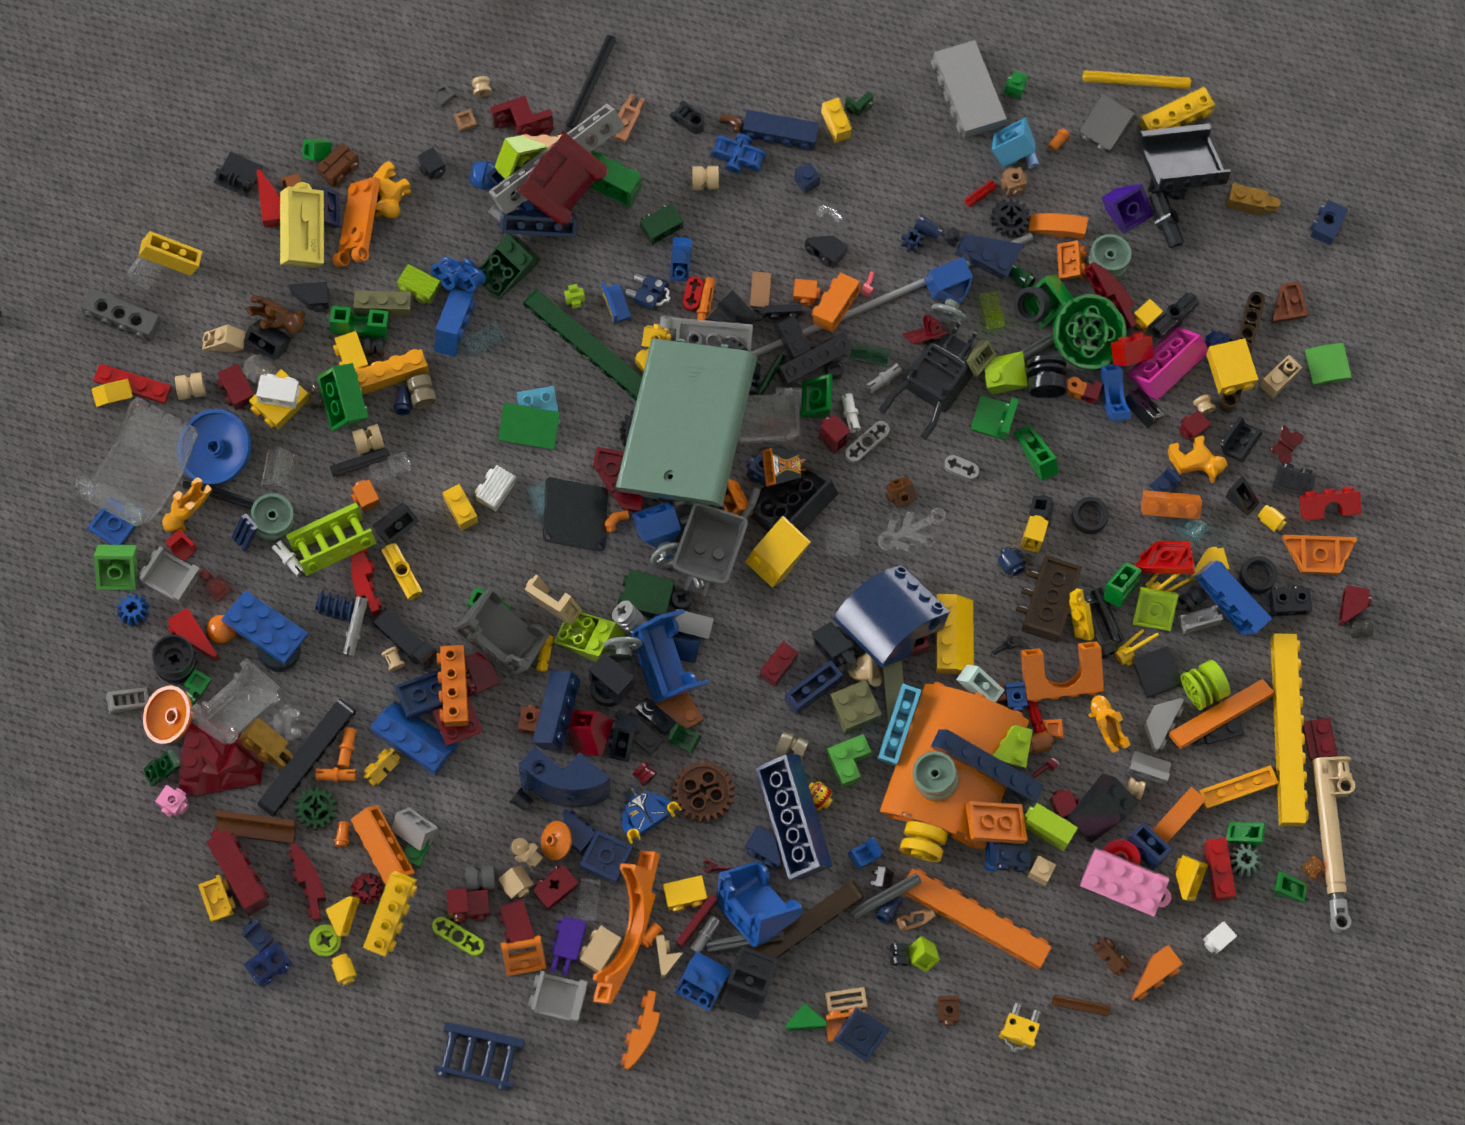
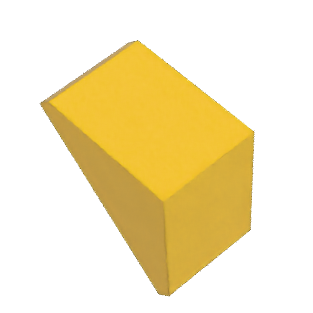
[92,379,133,407]
[326,896,360,937]

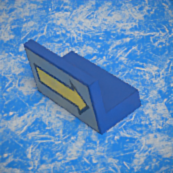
[601,282,632,324]

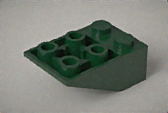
[478,234,541,300]

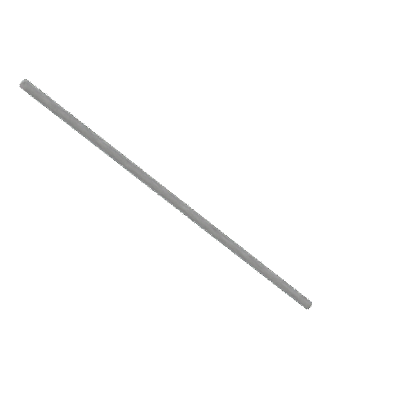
[751,233,1033,357]

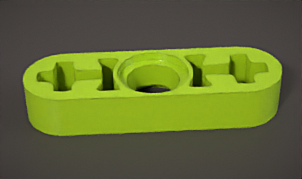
[432,917,484,956]

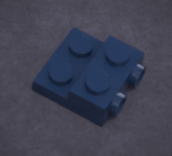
[990,830,1032,873]

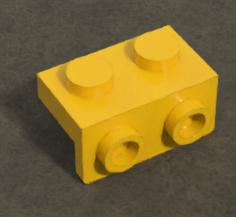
[198,874,236,923]

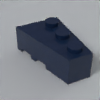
[954,234,1024,280]

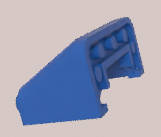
[716,861,802,947]

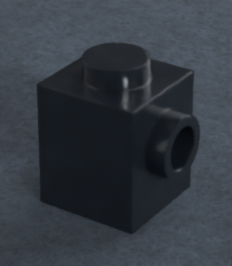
[418,147,446,180]

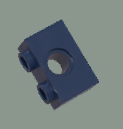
[1310,200,1348,246]
[1127,822,1172,870]

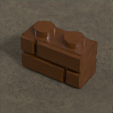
[316,143,359,187]

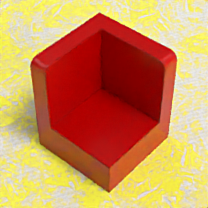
[165,529,197,561]

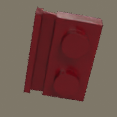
[1302,718,1338,760]

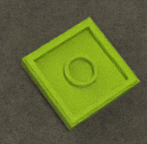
[1133,587,1179,631]

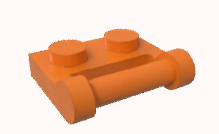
[501,935,546,977]

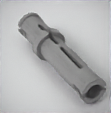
[343,596,368,656]

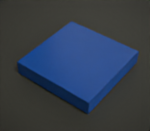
[87,498,142,545]

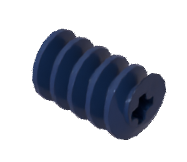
[315,590,354,623]

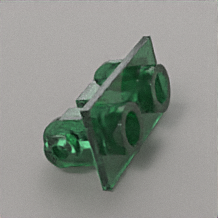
[850,342,890,367]

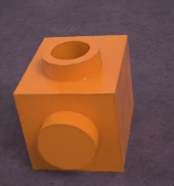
[793,279,820,306]
[351,480,380,512]

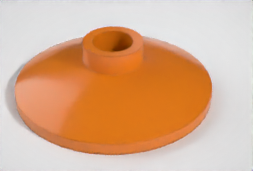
[541,821,572,861]

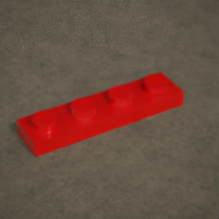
[93,364,172,404]

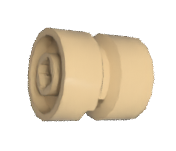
[692,166,719,190]
[175,372,206,400]
[352,424,384,455]

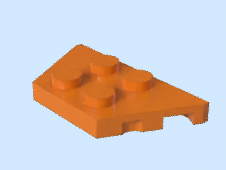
[1282,535,1357,575]

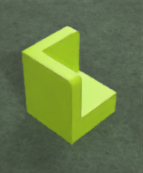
[909,936,940,972]

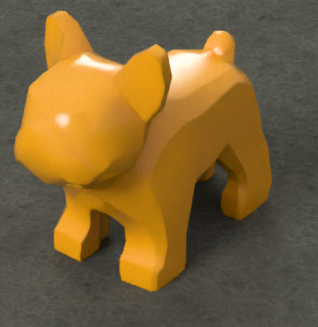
[373,161,412,219]
[1168,436,1227,484]
[162,477,212,533]
[1088,695,1130,753]

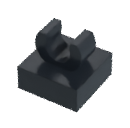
[870,867,894,891]

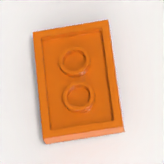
[965,801,1028,844]

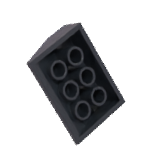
[748,466,839,532]

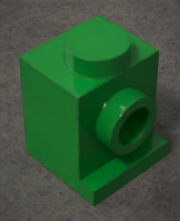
[1003,70,1028,99]

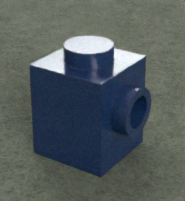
[794,162,821,194]

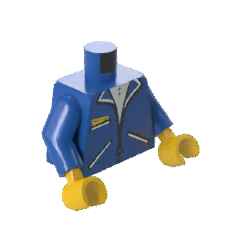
[622,787,681,844]

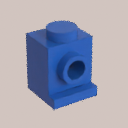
[1004,682,1028,712]

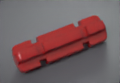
[964,180,997,207]
[1027,700,1046,734]

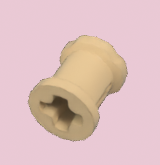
[382,647,405,672]

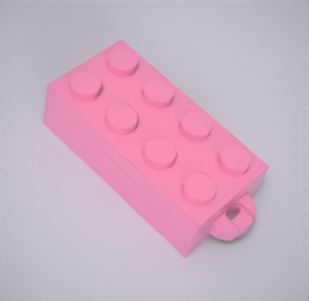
[1080,847,1171,916]

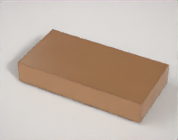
[750,272,771,308]

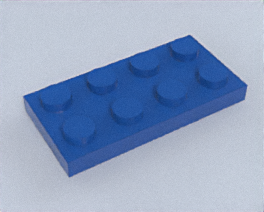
[221,590,308,665]

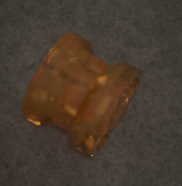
[1300,855,1326,880]

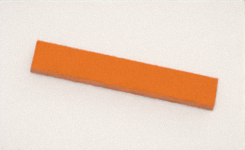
[1169,679,1274,749]

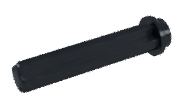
[330,448,390,478]

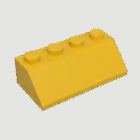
[935,594,974,674]

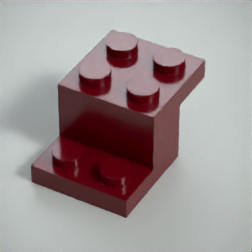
[490,96,554,136]

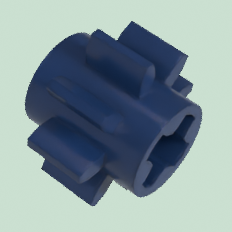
[901,229,924,253]

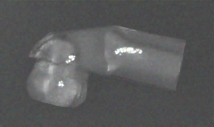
[815,205,843,224]

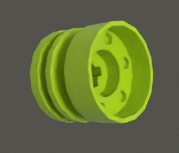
[1181,659,1231,710]

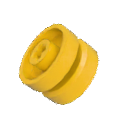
[899,821,948,862]

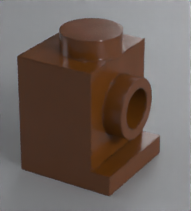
[937,996,959,1026]

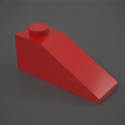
[257,170,280,228]
[167,608,220,661]

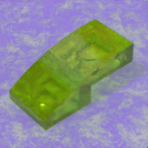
[978,291,1005,330]

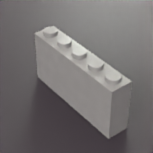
[931,40,1007,138]

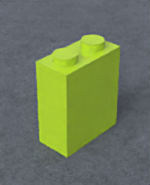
[1024,803,1078,852]

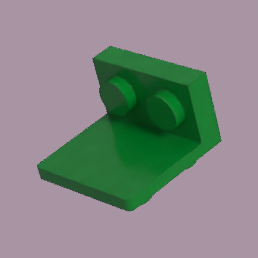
[970,396,1019,441]

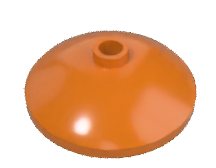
[143,686,192,744]

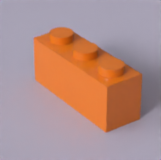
[812,272,860,333]
[1141,490,1202,519]

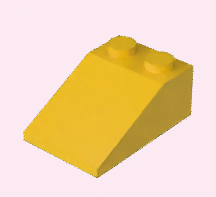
[745,516,811,588]

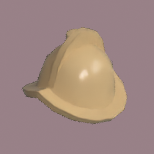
[848,653,883,687]

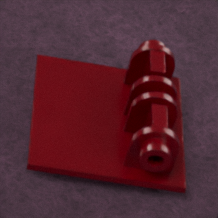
[903,314,948,345]
[465,652,500,697]
[433,697,483,746]

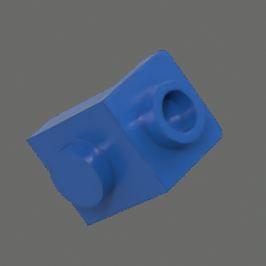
[848,837,883,870]

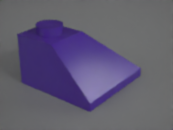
[1101,184,1153,234]

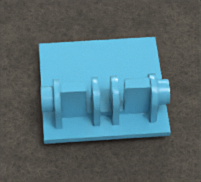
[517,386,560,423]

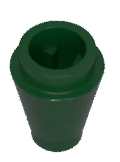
[1009,265,1036,289]

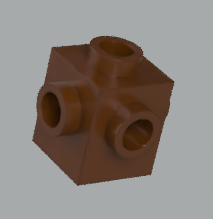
[885,477,918,508]

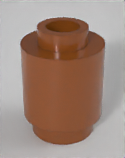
[1029,731,1054,755]

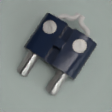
[625,274,671,311]

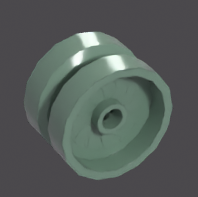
[1087,234,1132,280]
[251,494,293,542]
[913,751,959,801]

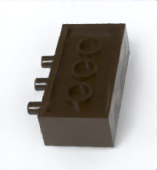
[1015,555,1082,643]

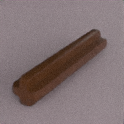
[1052,994,1111,1016]

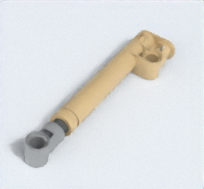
[1312,756,1355,933]

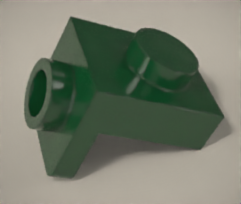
[845,91,874,116]
[668,723,702,754]

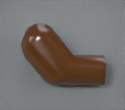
[720,114,744,132]

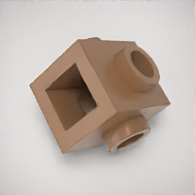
[1000,167,1028,197]

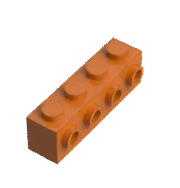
[437,645,469,727]
[351,805,415,884]

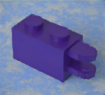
[550,916,587,976]

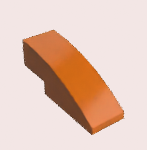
[1028,213,1088,240]
[1152,787,1206,843]

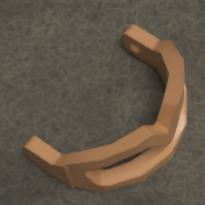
[897,909,935,931]

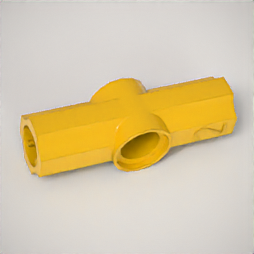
[381,543,423,601]

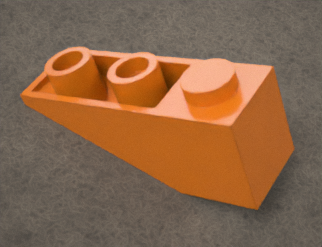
[1131,945,1183,1001]

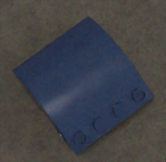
[833,565,950,667]
[518,747,610,808]

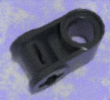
[670,101,704,134]

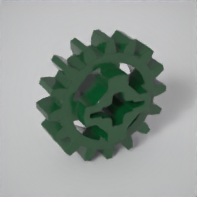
[295,787,338,830]

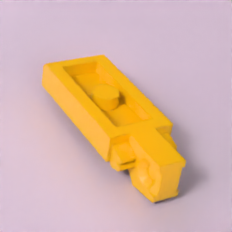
[1069,588,1095,641]

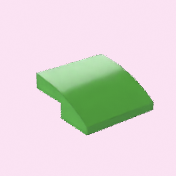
[1305,343,1352,386]

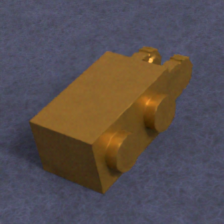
[1226,183,1281,216]
[238,718,293,770]

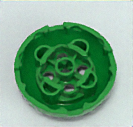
[1053,294,1126,370]

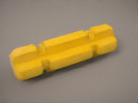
[536,635,553,672]

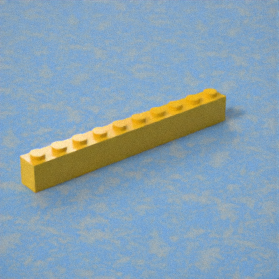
[1270,634,1309,827]

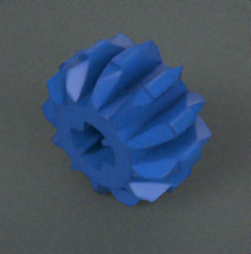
[116,593,150,627]

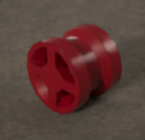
[632,762,657,786]

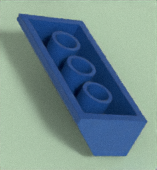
[370,701,459,776]

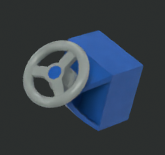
[924,257,973,323]
[632,502,681,569]

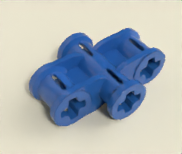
[711,134,767,174]
[431,256,486,292]

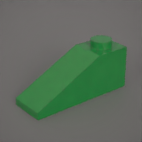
[1014,425,1059,481]

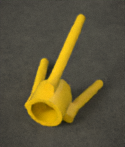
[1145,573,1190,592]
[1115,629,1159,667]

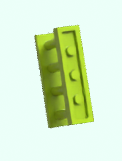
[286,502,377,576]

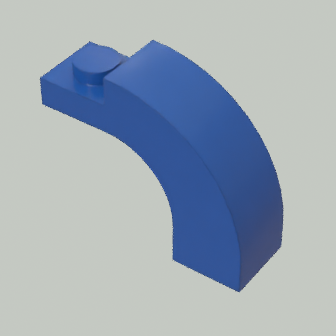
[1100,364,1131,422]

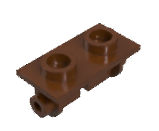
[1093,937,1130,977]

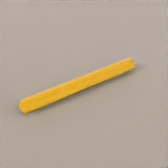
[1083,71,1191,89]

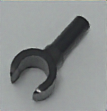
[991,635,1018,655]

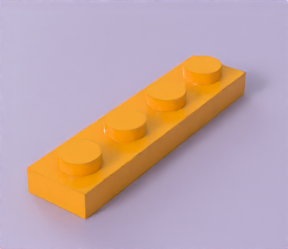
[1198,765,1278,810]

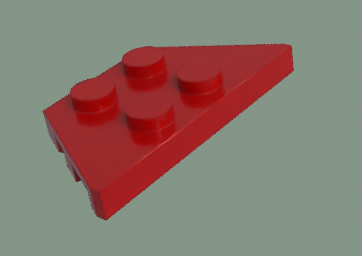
[1130,541,1195,574]

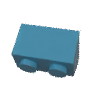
[992,118,1035,167]

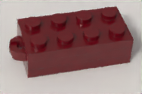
[206,829,270,916]

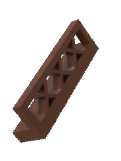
[215,810,297,844]

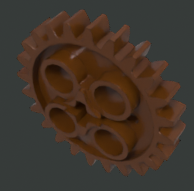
[672,760,735,824]

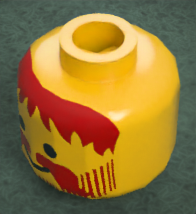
[809,782,833,811]

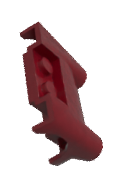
[516,131,608,226]

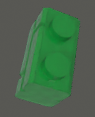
[1104,563,1142,607]

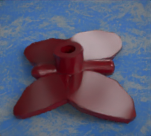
[1271,425,1304,464]

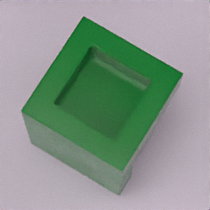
[302,138,332,161]

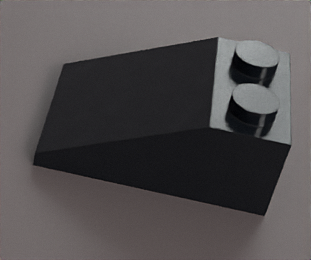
[1067,773,1138,843]

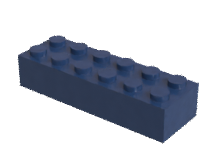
[756,754,833,880]

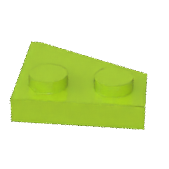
[992,725,1033,768]

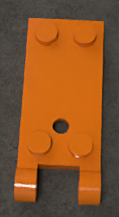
[333,177,380,268]

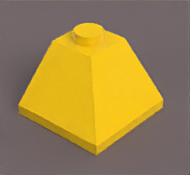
[1175,855,1208,901]

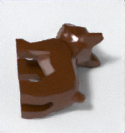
[247,295,306,333]

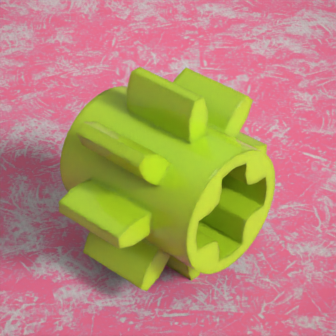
[564,284,585,309]

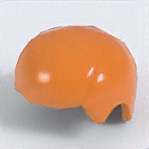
[206,615,237,644]

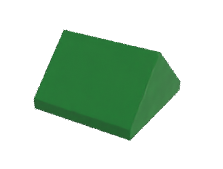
[800,374,832,419]

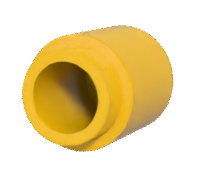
[1258,505,1287,532]
[331,954,357,985]

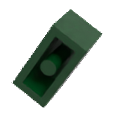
[640,204,684,245]

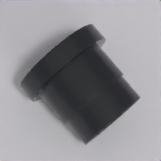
[509,787,533,811]

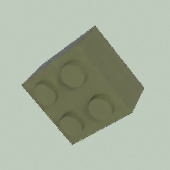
[829,680,882,734]

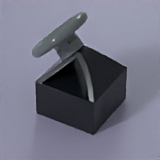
[589,637,642,704]

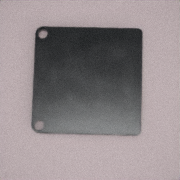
[543,477,608,552]

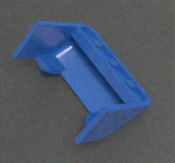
[632,609,709,702]

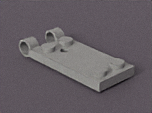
[660,316,753,352]

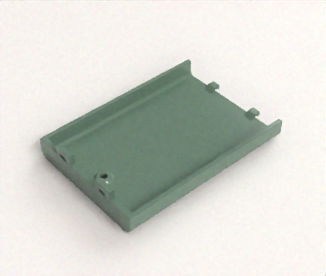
[616,338,757,507]

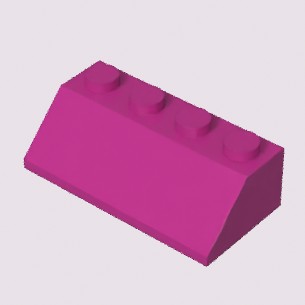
[1126,327,1208,400]

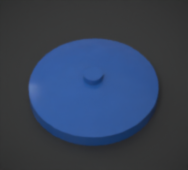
[178,409,251,485]

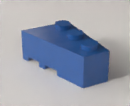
[434,288,476,357]

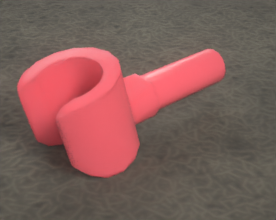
[861,272,875,298]

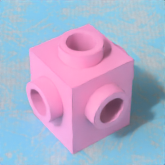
[155,785,189,818]

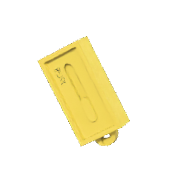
[280,182,324,268]

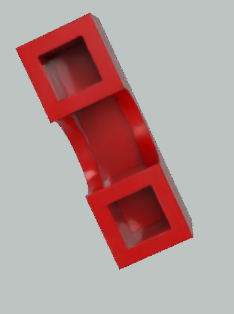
[1299,486,1362,520]
[1203,838,1236,902]

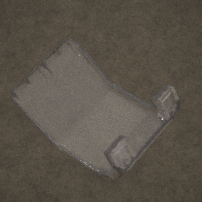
[75,397,198,526]

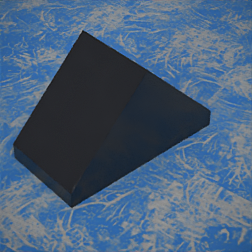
[1225,476,1260,516]

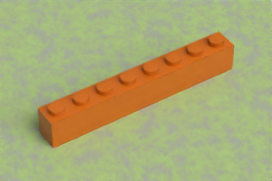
[903,868,1051,970]

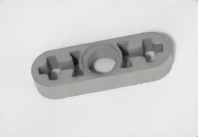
[845,421,890,464]

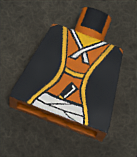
[762,448,808,486]

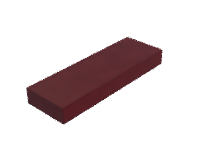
[676,894,717,948]

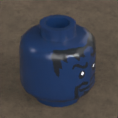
[998,546,1026,576]

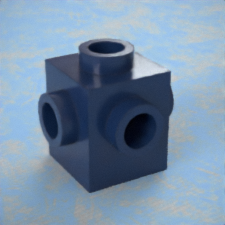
[746,454,766,487]

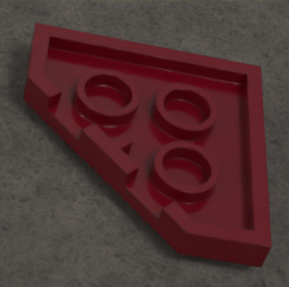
[593,447,644,512]

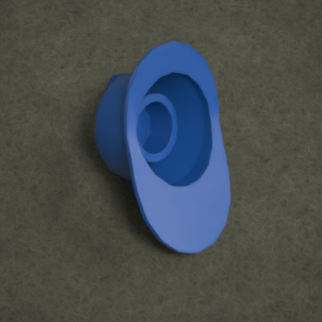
[470,160,497,190]

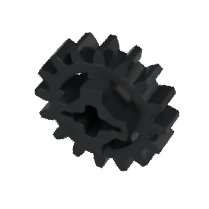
[990,198,1031,238]

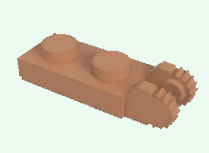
[611,94,645,144]

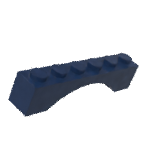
[930,729,1044,803]

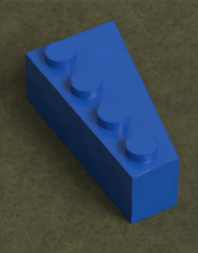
[1194,560,1272,635]

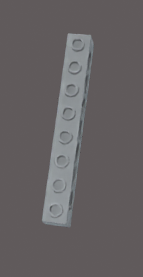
[489,104,624,214]

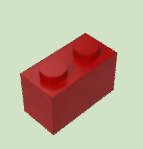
[1111,333,1154,366]

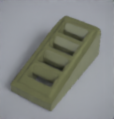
[966,340,996,377]

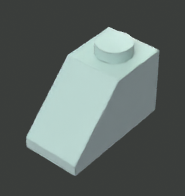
[956,665,1004,702]

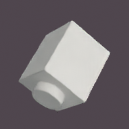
[1203,921,1237,954]

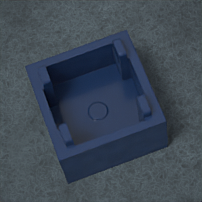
[580,830,633,886]

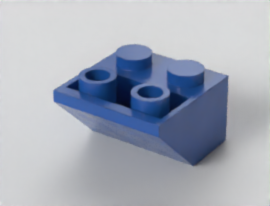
[675,952,732,1012]

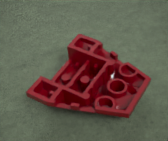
[179,718,264,796]

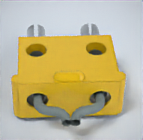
[999,1003,1040,1052]

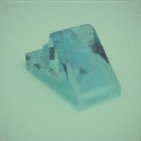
[1170,518,1210,545]

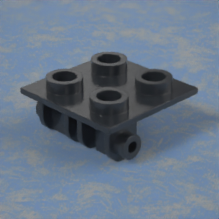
[213,152,264,197]

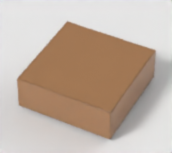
[454,109,477,132]

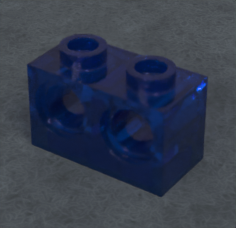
[243,941,292,986]

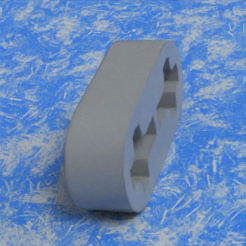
[944,455,979,481]

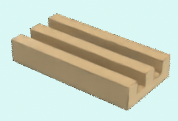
[825,987,868,1013]

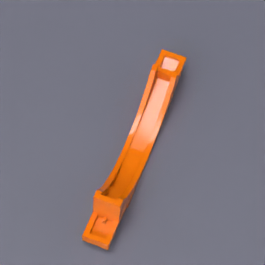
[593,850,660,1005]

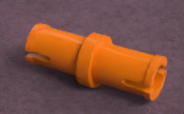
[337,727,357,769]
[316,767,357,783]

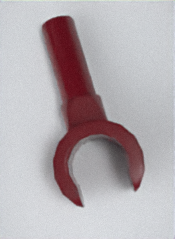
[1033,758,1059,777]
[702,859,730,873]

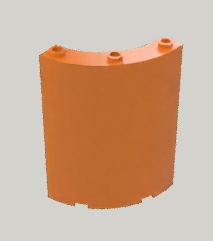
[879,682,1029,850]

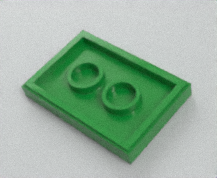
[498,402,560,450]

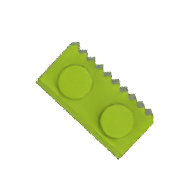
[397,264,442,305]

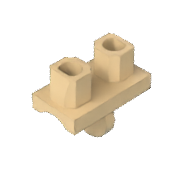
[511,838,543,867]

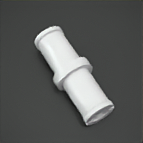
[841,394,861,433]
[272,540,304,577]

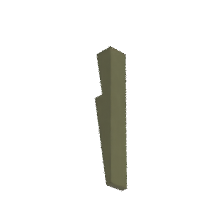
[882,660,908,733]

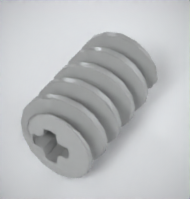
[612,600,648,637]

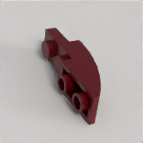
[1084,262,1137,331]
[288,843,326,923]

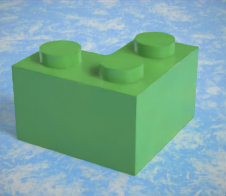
[826,734,871,789]

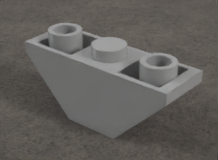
[1144,698,1184,754]

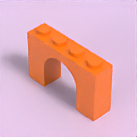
[1021,641,1104,702]

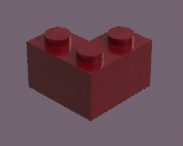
[446,888,490,923]

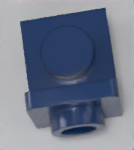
[1150,467,1182,492]
[241,920,274,953]

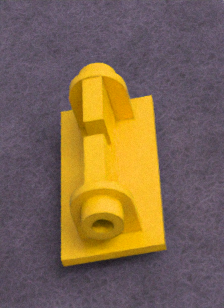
[362,748,401,786]

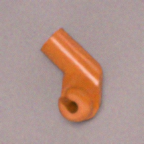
[605,510,629,532]

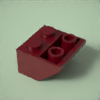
[567,710,614,756]

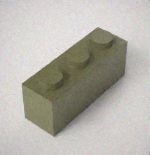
[353,290,412,317]

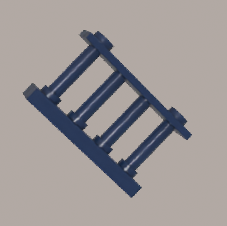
[434,1022,525,1092]

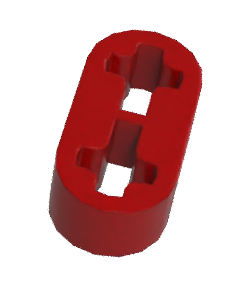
[683,276,703,311]

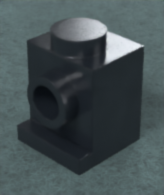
[1029,495,1054,527]

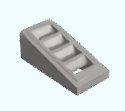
[106,687,149,714]

